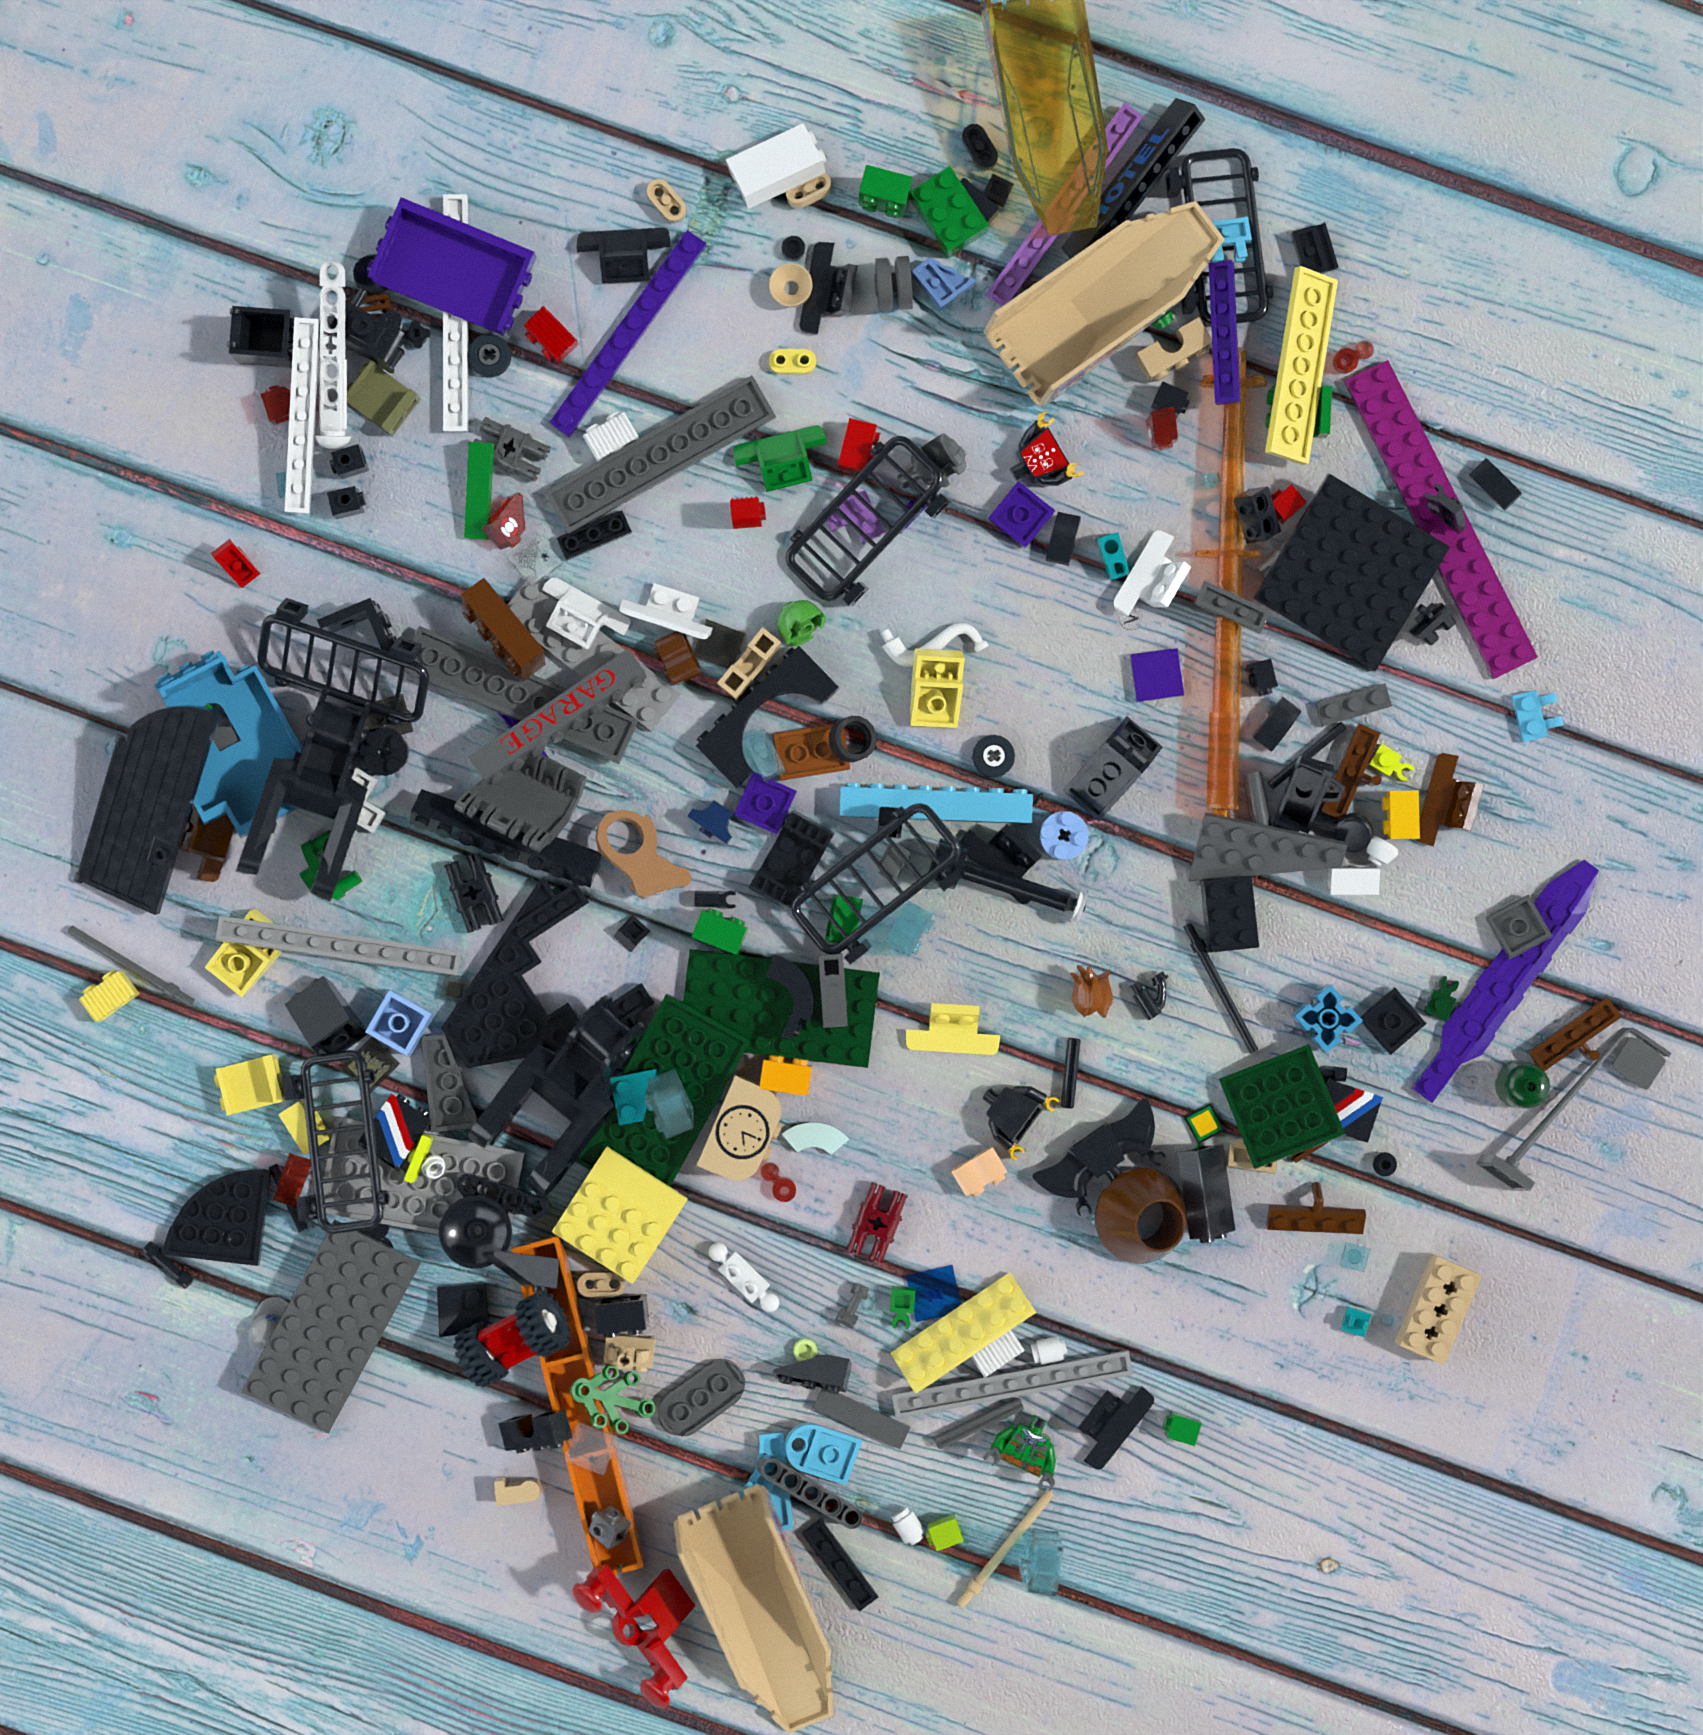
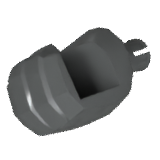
[897,433,967,489]

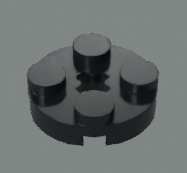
[360,728,409,776]

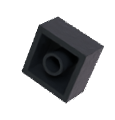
[594,1294,649,1338]

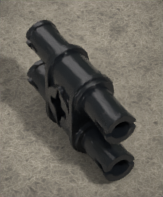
[444,853,504,933]

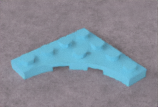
[696,1431,794,1530]

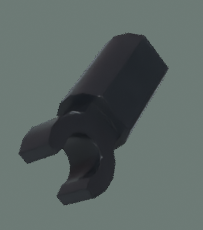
[694,891,736,909]

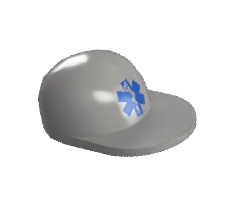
[249,1297,288,1350]

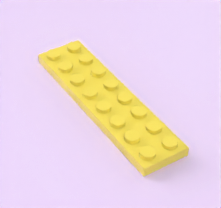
[1265,266,1338,465]

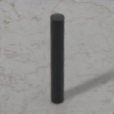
[268,1164,308,1232]

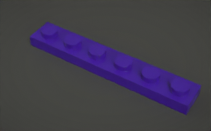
[1208,260,1241,405]

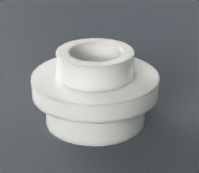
[421,1155,445,1179]

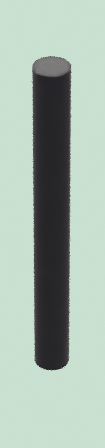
[1267,722,1347,790]

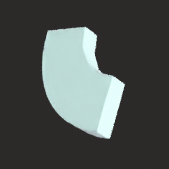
[782,1122,849,1155]

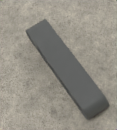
[757,1455,863,1529]

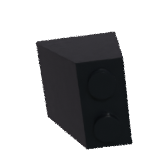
[284,976,368,1054]

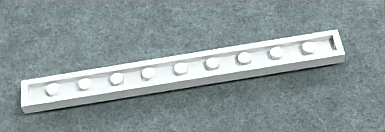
[443,194,468,433]

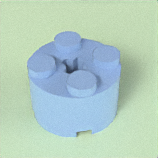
[1039,811,1088,860]

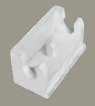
[1328,865,1380,895]

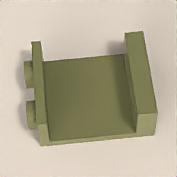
[347,360,421,437]

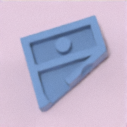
[911,257,976,310]

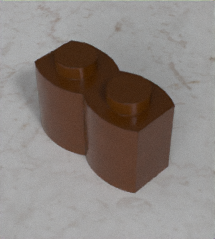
[654,631,703,686]

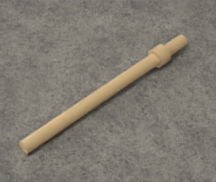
[956,1489,1055,1608]

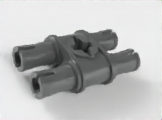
[473,417,551,482]

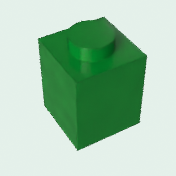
[1162,1410,1202,1446]

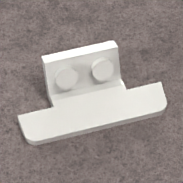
[1113,530,1191,616]
[542,578,631,649]
[619,583,713,639]

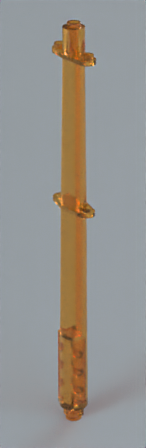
[1195,347,1267,818]

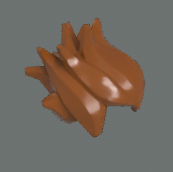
[1070,965,1113,1018]

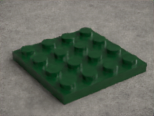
[1219,1044,1346,1169]

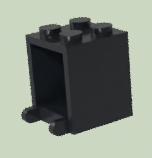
[227,306,296,368]

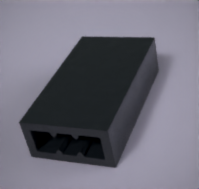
[1177,1144,1235,1243]

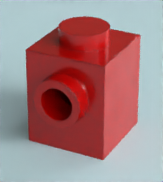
[1271,484,1307,524]

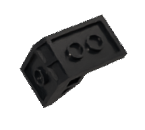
[1063,716,1163,821]

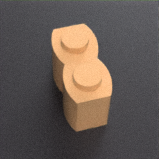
[951,1146,1007,1197]

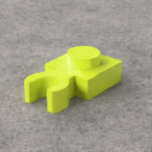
[1368,744,1414,782]

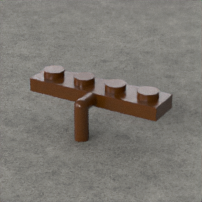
[1320,723,1382,819]
[1527,997,1621,1071]
[1266,1182,1366,1234]

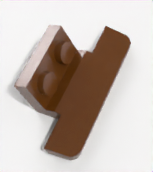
[1416,753,1484,847]
[180,805,234,882]

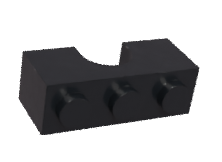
[498,1409,573,1454]

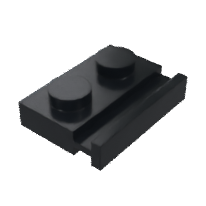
[1291,222,1339,274]

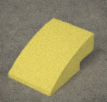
[910,648,965,728]
[205,909,283,997]

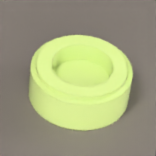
[793,1338,817,1362]

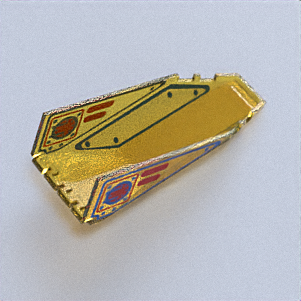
[980,0,1108,236]

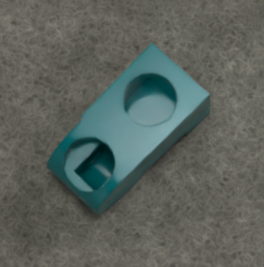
[1095,532,1129,581]

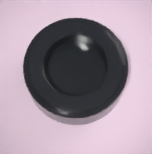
[782,236,805,261]

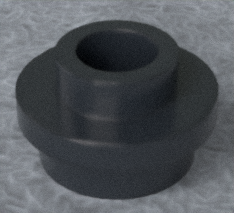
[1372,1152,1397,1176]

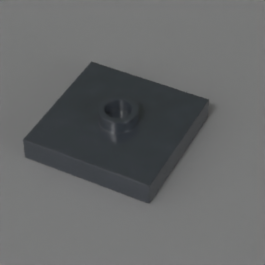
[1360,987,1427,1055]

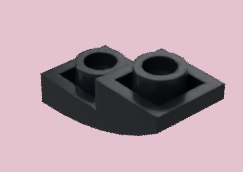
[1469,458,1522,511]
[1046,512,1081,566]
[1253,696,1302,752]

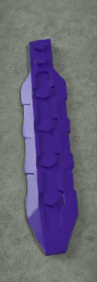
[1411,860,1599,1103]

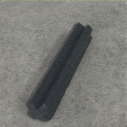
[1061,1037,1081,1109]

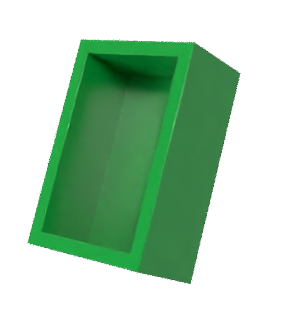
[909,166,989,258]

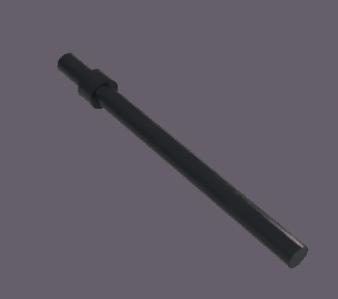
[1183,922,1259,1054]

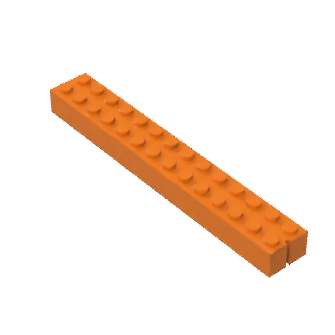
[511,1235,646,1575]

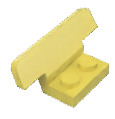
[906,1003,1000,1055]

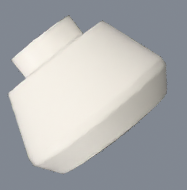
[1366,836,1398,866]

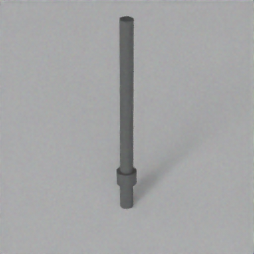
[67,925,195,1007]

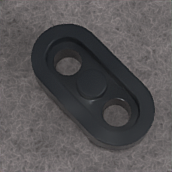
[962,124,998,170]

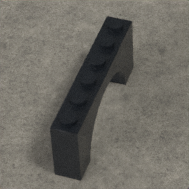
[696,646,839,788]

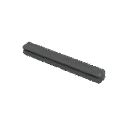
[934,1398,1024,1449]

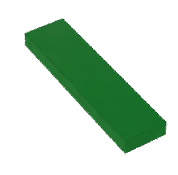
[464,442,494,540]

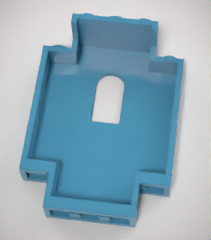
[154,650,302,839]

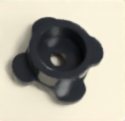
[403,320,431,349]

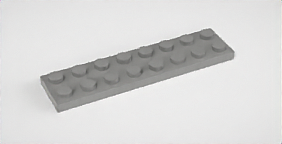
[507,576,681,732]

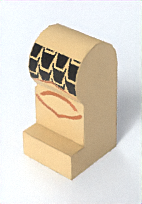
[494,1477,542,1506]

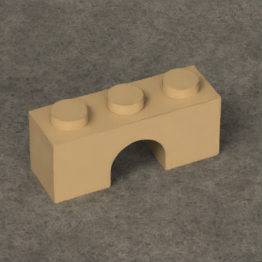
[1135,317,1212,382]
[717,627,782,700]

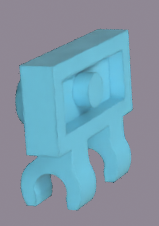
[1211,217,1252,263]
[1511,690,1564,743]

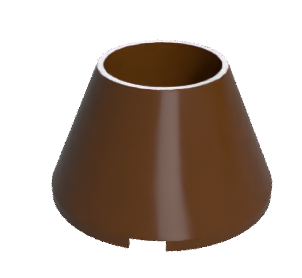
[1095,1168,1187,1264]

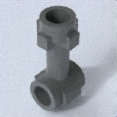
[835,1283,869,1329]

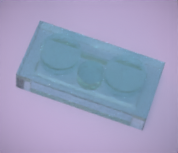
[743,729,786,782]

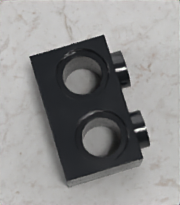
[1233,486,1281,544]

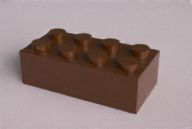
[461,578,545,682]

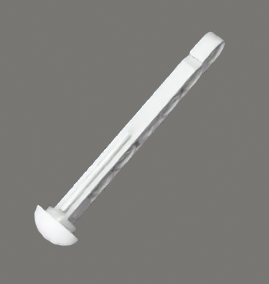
[314,262,352,450]

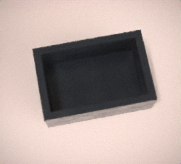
[1200,876,1260,953]

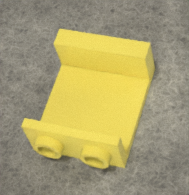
[214,1054,285,1116]

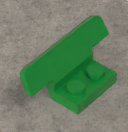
[733,425,827,492]

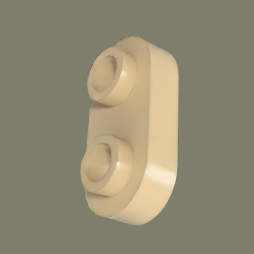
[786,173,832,208]
[647,179,686,223]
[577,1272,626,1297]

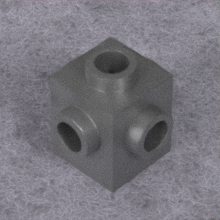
[588,1505,632,1549]

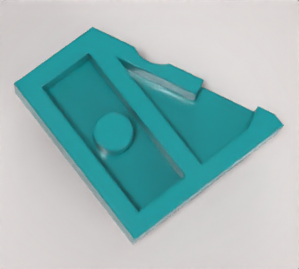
[610,1068,657,1125]

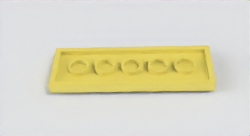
[891,1272,1036,1394]

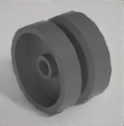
[874,256,913,312]

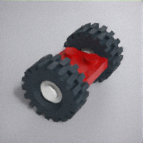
[454,1291,571,1388]

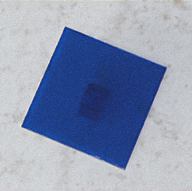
[906,1265,961,1322]

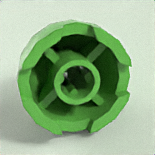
[777,600,826,647]

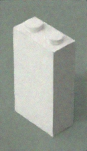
[726,123,827,209]

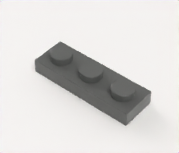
[1194,581,1270,634]
[1315,683,1392,727]

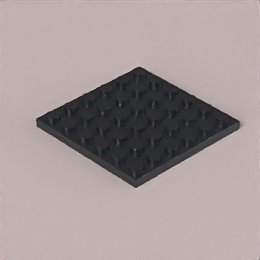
[1253,473,1450,672]

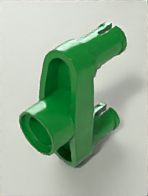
[299,830,363,901]

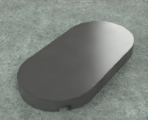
[658,1359,745,1437]

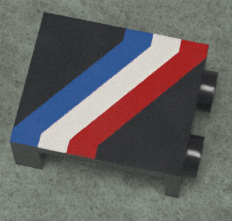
[1324,1078,1383,1143]
[358,1093,432,1172]

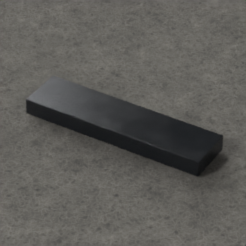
[802,1518,879,1612]

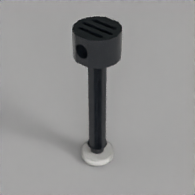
[929,838,1088,924]

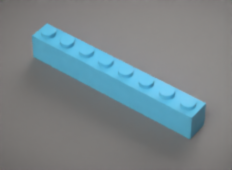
[840,783,1033,824]

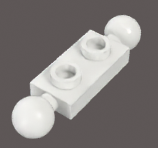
[708,1242,779,1312]

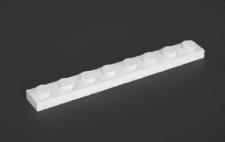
[285,317,320,514]

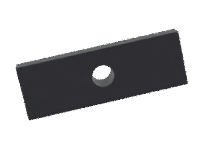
[557,510,632,561]

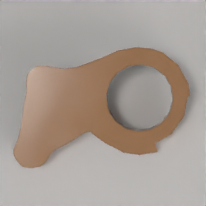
[595,810,692,899]

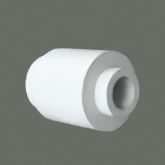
[1031,1336,1067,1365]
[891,1507,925,1545]

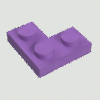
[822,490,885,544]

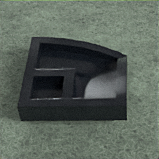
[437,1282,489,1337]

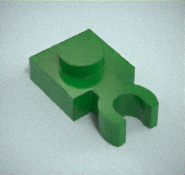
[890,1286,916,1330]

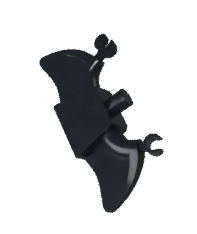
[1032,1098,1166,1216]

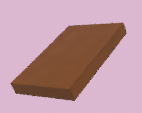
[772,723,850,781]

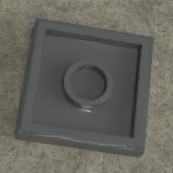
[1485,895,1553,960]

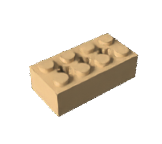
[1394,1253,1482,1365]

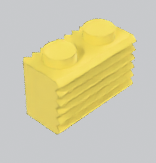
[79,970,140,1023]

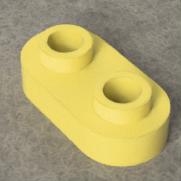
[769,349,816,375]

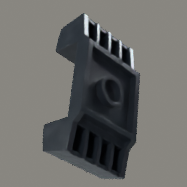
[749,810,835,912]

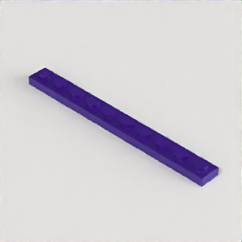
[549,230,707,438]

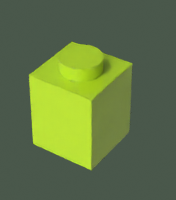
[925,1513,964,1551]

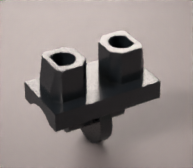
[1409,603,1456,646]

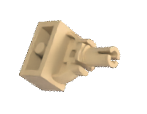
[603,1332,656,1372]

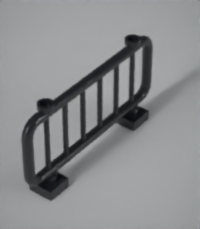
[1165,148,1274,325]
[785,436,951,606]
[257,598,429,725]
[791,803,965,965]
[282,1050,390,1234]

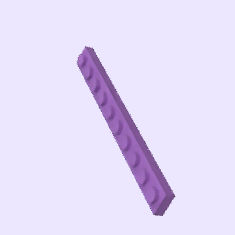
[986,102,1144,307]

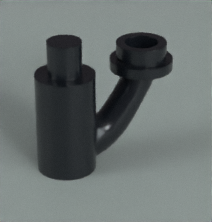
[1130,971,1169,1021]

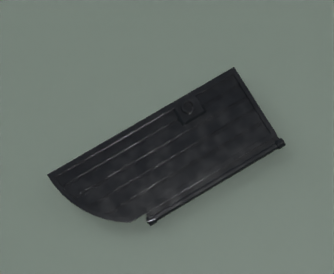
[74,705,221,915]

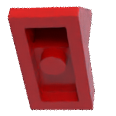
[211,539,260,588]

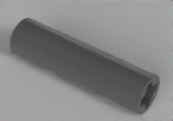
[1242,771,1271,826]

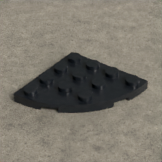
[162,1169,271,1266]

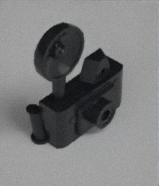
[319,255,405,374]
[1272,754,1373,853]

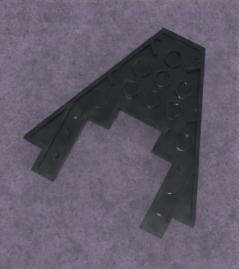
[441,877,655,1068]

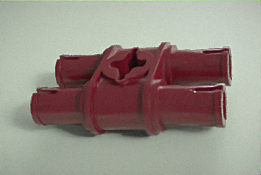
[846,1182,908,1263]

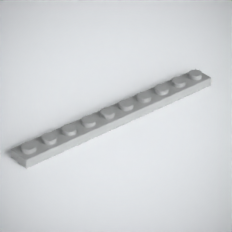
[215,916,461,977]
[892,1350,1133,1419]

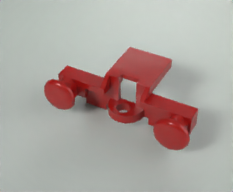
[572,1564,695,1708]

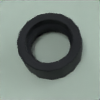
[829,715,877,762]

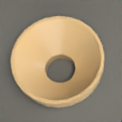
[769,263,812,307]

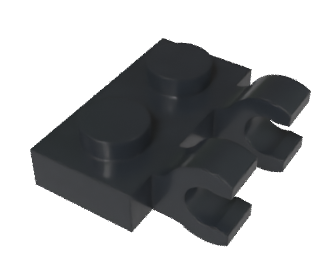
[1425,483,1466,534]

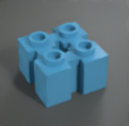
[1291,984,1363,1053]

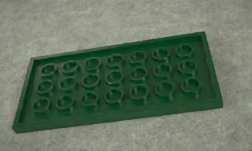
[683,949,880,1068]
[575,993,751,1187]

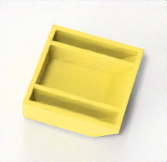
[552,1146,688,1284]

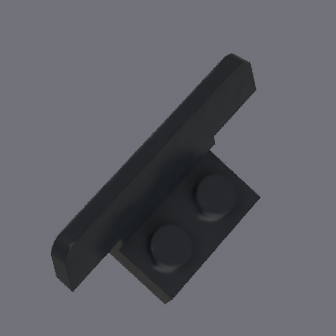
[576,227,671,283]
[799,242,858,335]
[959,824,1042,904]
[1078,1386,1154,1470]

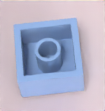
[365,990,435,1056]

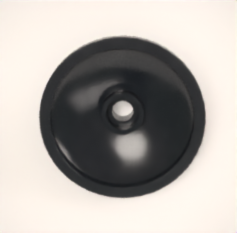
[439,1195,512,1269]

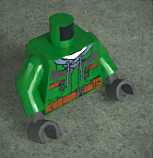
[983,1414,1056,1491]

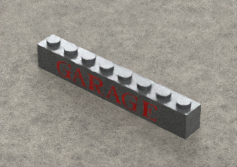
[468,649,647,786]

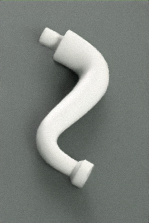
[881,623,989,668]

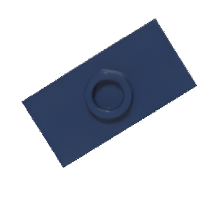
[688,800,734,845]

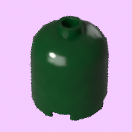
[1495,1060,1550,1109]

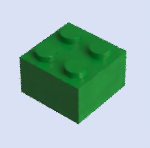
[859,165,912,218]
[691,908,749,955]

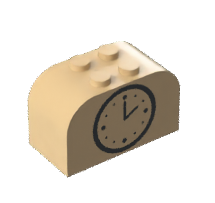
[697,1074,782,1181]

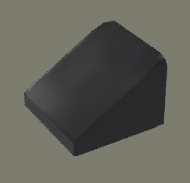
[614,915,650,952]

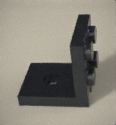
[317,598,398,652]

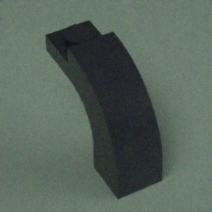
[766,954,814,1040]

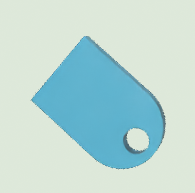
[784,1422,862,1486]

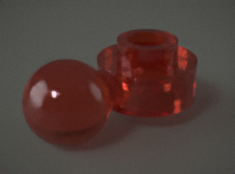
[1333,340,1374,374]
[760,1162,796,1202]

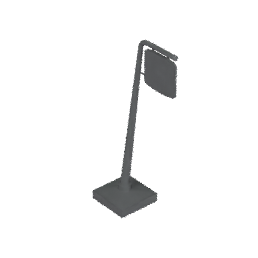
[1476,1028,1671,1191]

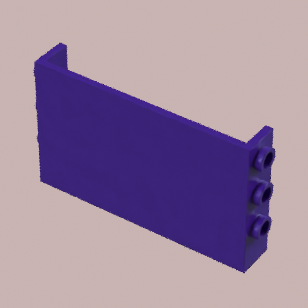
[367,197,536,336]

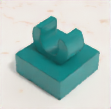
[1340,1306,1372,1338]

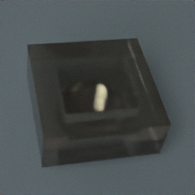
[440,975,469,1003]

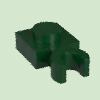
[1424,976,1459,1021]

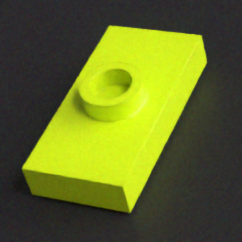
[404,1134,434,1183]

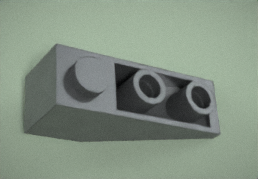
[819,954,848,1028]

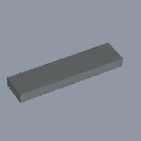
[813,1388,910,1449]

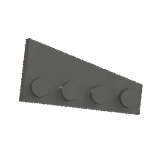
[421,1034,478,1133]

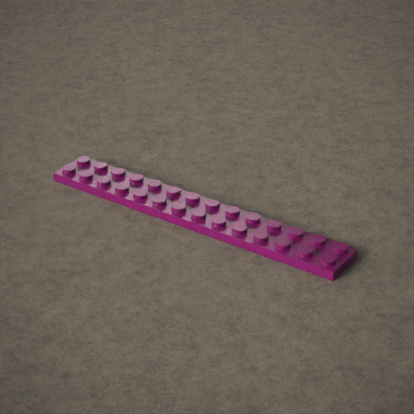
[1344,360,1538,679]

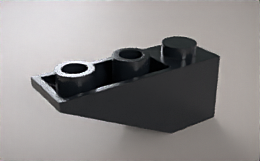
[773,1354,852,1394]

